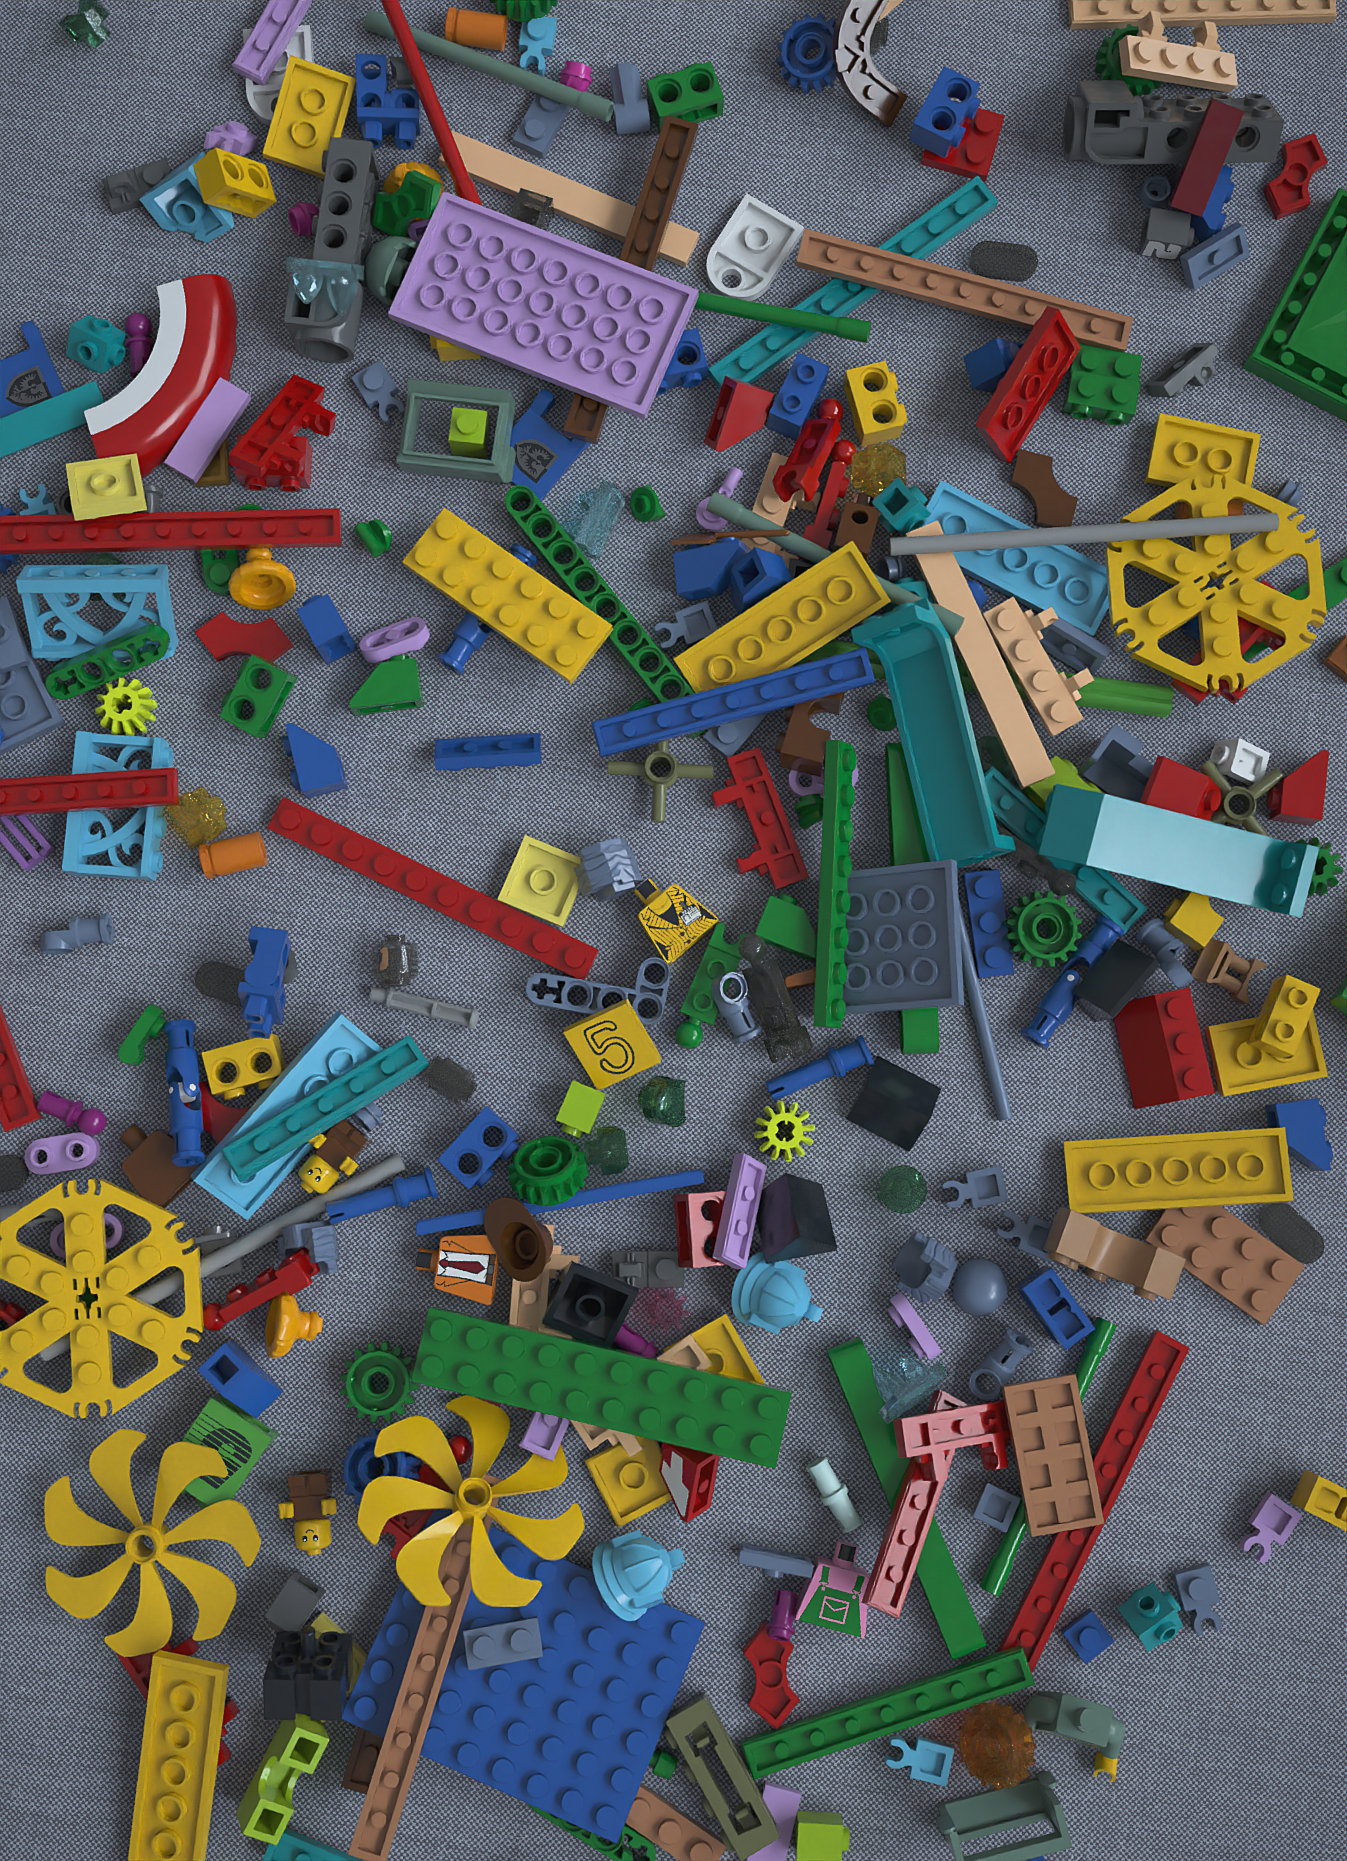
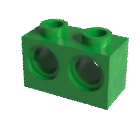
[647,61,724,134]
[219,654,298,738]

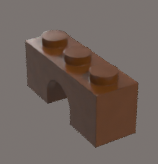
[775,659,846,777]

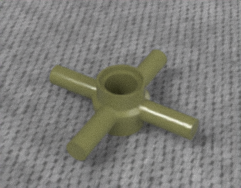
[607,740,713,823]
[1199,760,1284,837]

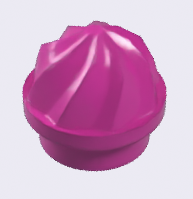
[559,61,593,92]
[288,201,320,237]

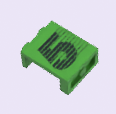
[181,1393,279,1509]

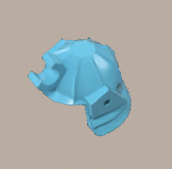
[731,1250,824,1335]
[592,1530,685,1621]

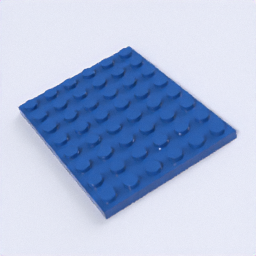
[342,1509,705,1844]

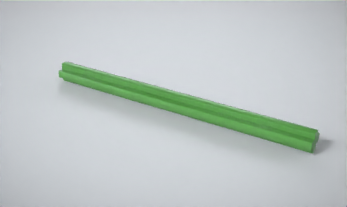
[792,640,1174,718]

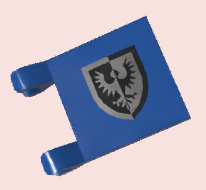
[0,320,65,418]
[486,389,592,501]

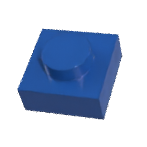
[1060,1608,1115,1664]

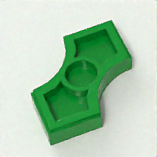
[373,170,441,237]

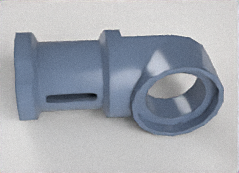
[40,913,114,954]
[1136,918,1194,989]
[711,972,762,1044]
[969,1328,1034,1401]

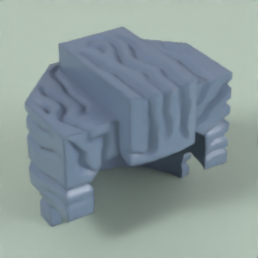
[574,837,643,903]
[277,1220,340,1275]
[891,1231,958,1304]

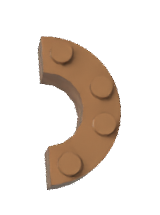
[1043,1207,1186,1302]

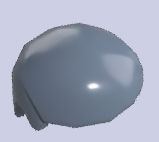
[952,1258,1008,1317]

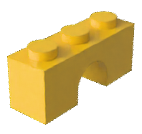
[1163,891,1225,951]

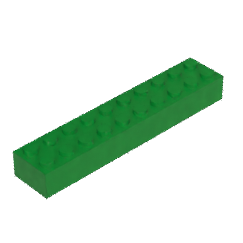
[411,1307,792,1469]

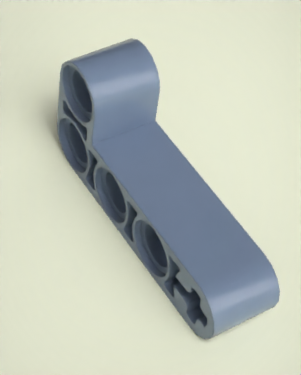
[526,957,670,1027]

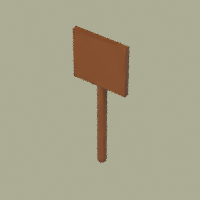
[671,529,790,545]

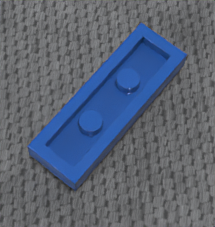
[434,733,542,771]
[962,869,1014,979]

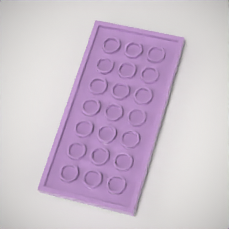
[388,191,699,420]

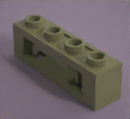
[663,1691,780,1861]

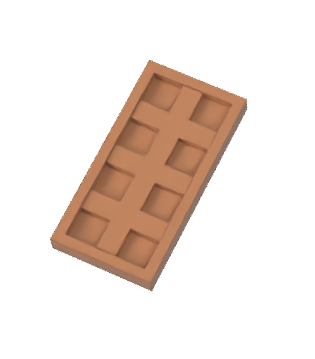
[1142,1206,1305,1326]
[1001,1373,1104,1537]

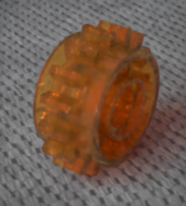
[957,1700,1037,1790]

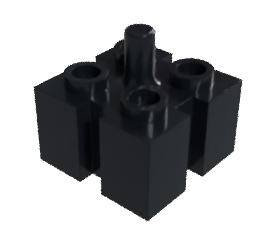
[263,1626,353,1721]

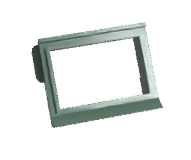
[396,379,516,484]
[936,1771,1073,1861]

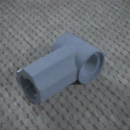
[609,62,650,136]

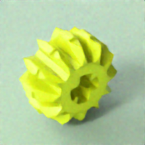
[95,677,158,736]
[753,1101,815,1162]

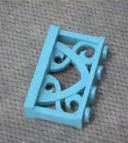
[16,564,179,661]
[62,731,174,881]

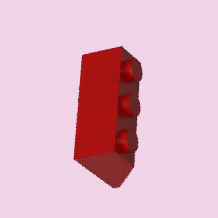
[1139,755,1222,821]
[1113,987,1215,1109]

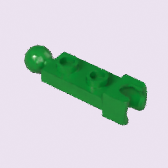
[675,922,750,1049]

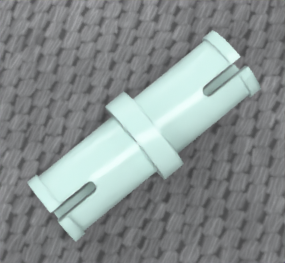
[806,1456,863,1533]

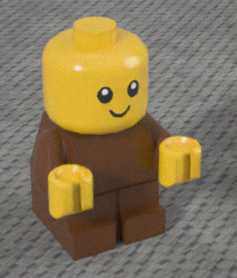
[298,1118,372,1194]
[278,1468,338,1555]

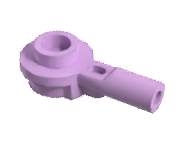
[696,467,743,532]

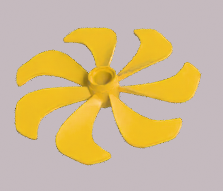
[357,1395,585,1607]
[44,1428,261,1657]

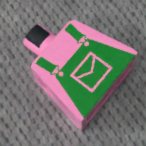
[794,1540,869,1638]

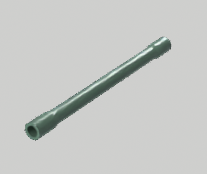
[364,9,614,122]
[706,491,965,637]

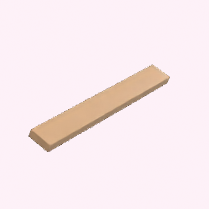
[1068,0,1337,30]
[438,130,699,268]
[905,520,1055,789]

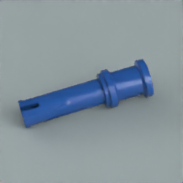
[765,1035,874,1102]
[325,1166,439,1225]

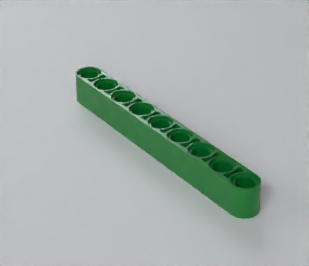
[504,485,707,738]
[885,743,940,1055]
[826,1336,986,1661]

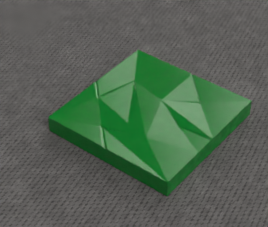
[1242,187,1347,422]

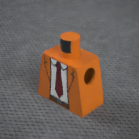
[416,1234,499,1305]

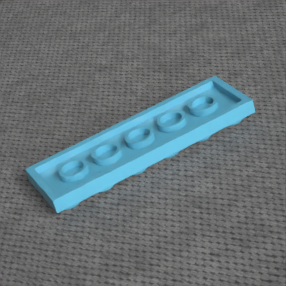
[922,480,1125,637]
[191,1010,384,1221]

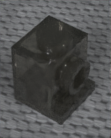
[510,188,555,231]

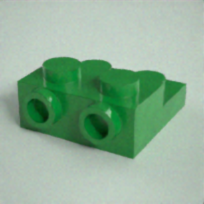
[1062,344,1143,426]

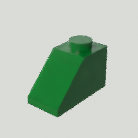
[349,655,424,716]
[753,893,817,963]

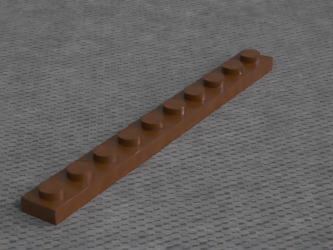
[563,115,699,445]

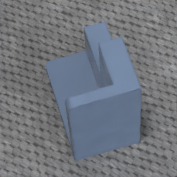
[1077,724,1154,803]

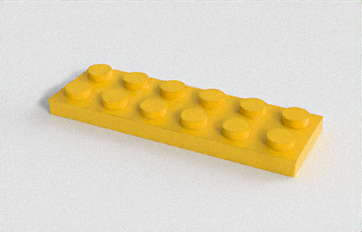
[402,507,613,685]
[674,540,891,693]
[1063,1127,1294,1214]
[128,1650,230,1861]

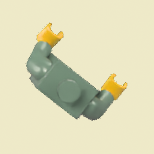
[1006,1690,1125,1782]

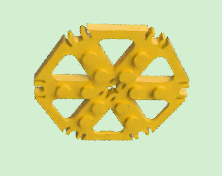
[1105,474,1327,693]
[0,1178,204,1418]

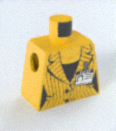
[634,878,719,966]

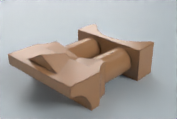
[1190,938,1267,1004]

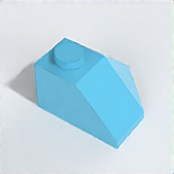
[139,151,234,243]

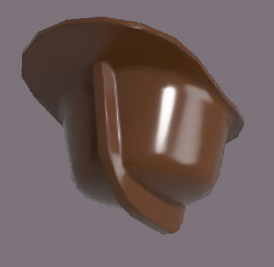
[484,1197,553,1282]

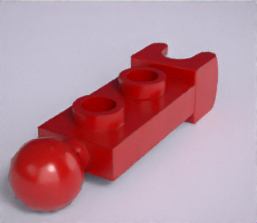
[772,398,844,503]
[798,439,857,560]
[203,1247,320,1332]
[380,1435,473,1559]

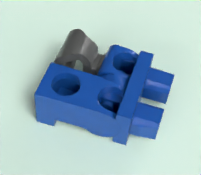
[355,54,421,150]
[237,926,299,1039]

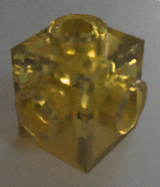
[850,442,907,498]
[166,786,227,850]

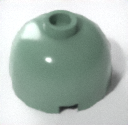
[364,236,420,307]

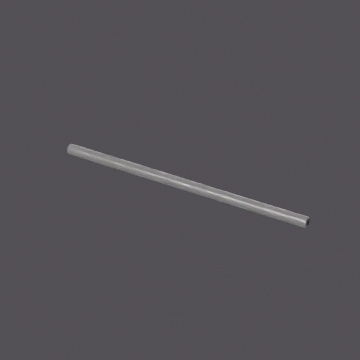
[889,513,1279,556]
[39,1153,407,1362]

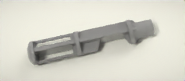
[370,987,479,1029]

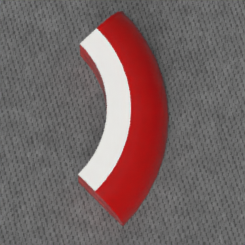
[84,274,238,478]

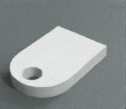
[243,25,314,126]
[706,193,804,301]

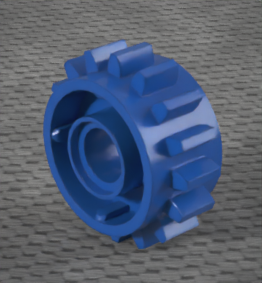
[776,13,838,94]
[340,1428,421,1506]

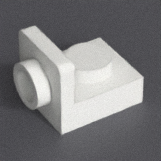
[1210,738,1270,786]

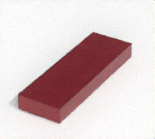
[1168,99,1245,217]

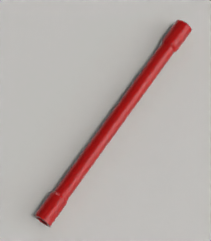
[380,0,483,206]

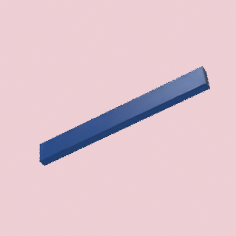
[591,647,875,758]
[415,1169,704,1236]

